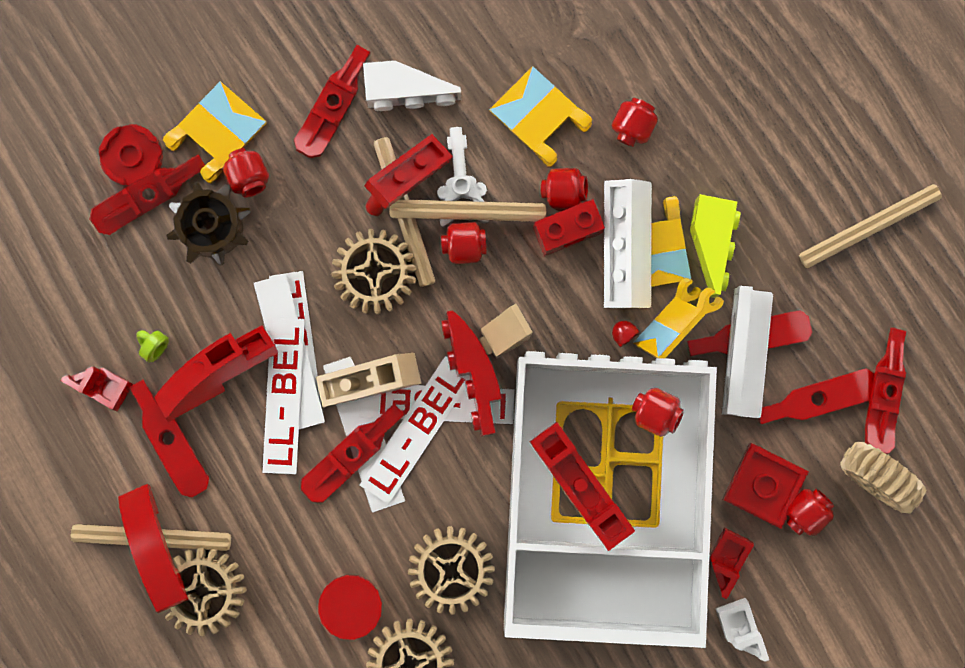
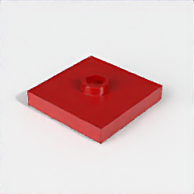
[722,443,809,529]

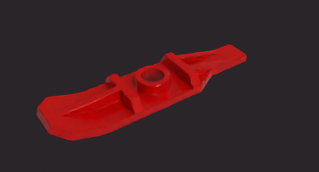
[293,45,370,158]
[89,154,205,235]
[687,310,812,356]
[865,328,906,454]
[758,368,875,424]
[129,379,209,497]
[301,403,405,503]

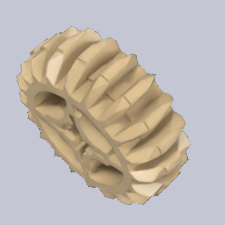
[331,229,417,314]
[840,442,927,514]
[408,526,495,615]
[165,547,246,636]
[366,618,454,668]

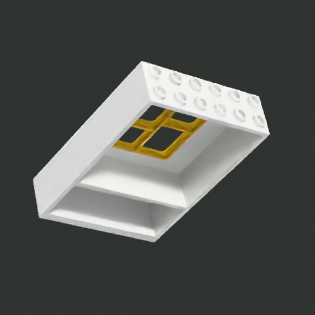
[503,351,717,648]

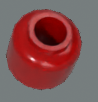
[611,98,658,147]
[223,148,269,198]
[541,168,588,209]
[441,222,487,264]
[632,388,684,437]
[787,488,834,536]

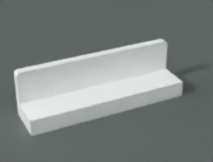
[604,179,652,308]
[722,286,773,418]

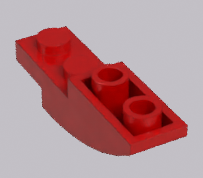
[441,310,502,437]
[154,325,278,422]

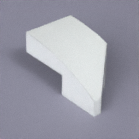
[715,598,769,661]

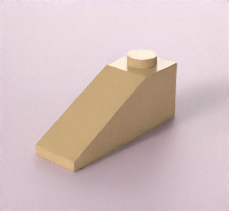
[478,304,533,359]
[316,353,422,407]

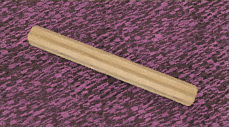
[374,137,435,287]
[799,184,942,268]
[389,200,546,222]
[71,524,231,551]

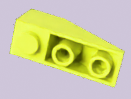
[690,194,741,298]

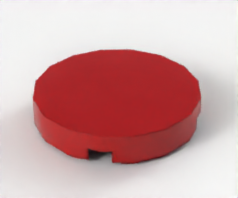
[99,124,163,187]
[318,574,382,640]

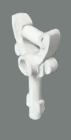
[437,127,489,227]

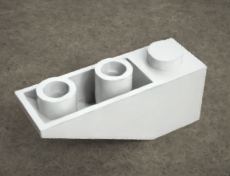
[363,61,461,111]

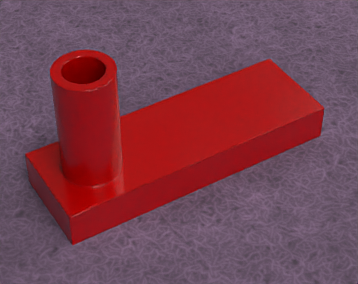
[364,134,453,216]

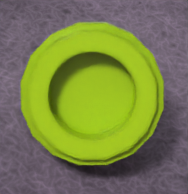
[136,330,169,363]

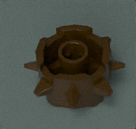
[166,182,251,265]

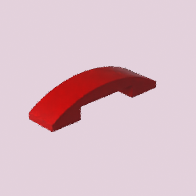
[529,422,635,551]
[118,484,189,613]

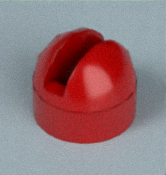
[612,321,640,348]

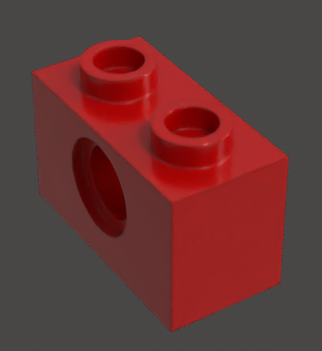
[533,199,605,257]

